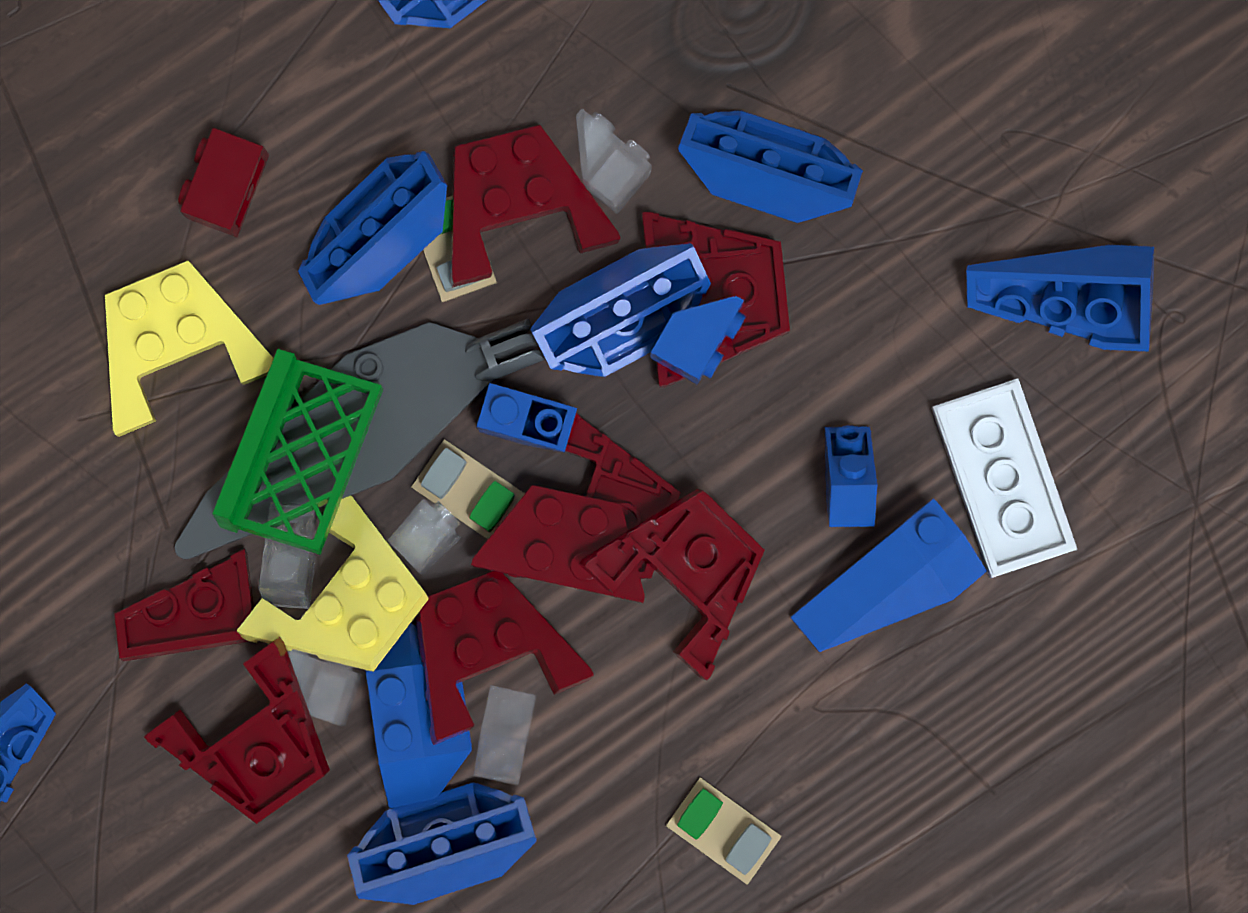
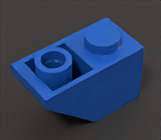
[650,296,746,385]
[477,383,577,453]
[825,426,877,527]

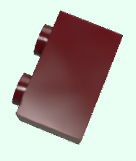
[178,128,269,237]

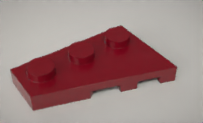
[114,549,254,662]

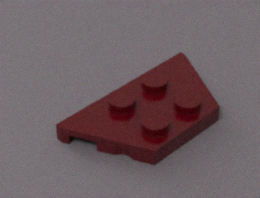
[471,485,645,604]

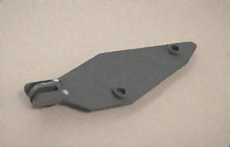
[175,319,545,559]

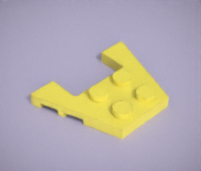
[105,261,274,437]
[237,496,429,672]

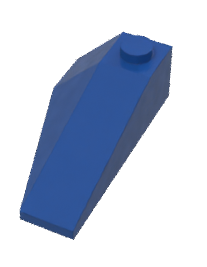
[966,245,1154,352]

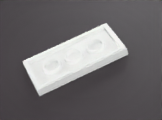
[931,379,1077,578]

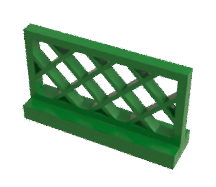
[212,349,383,555]

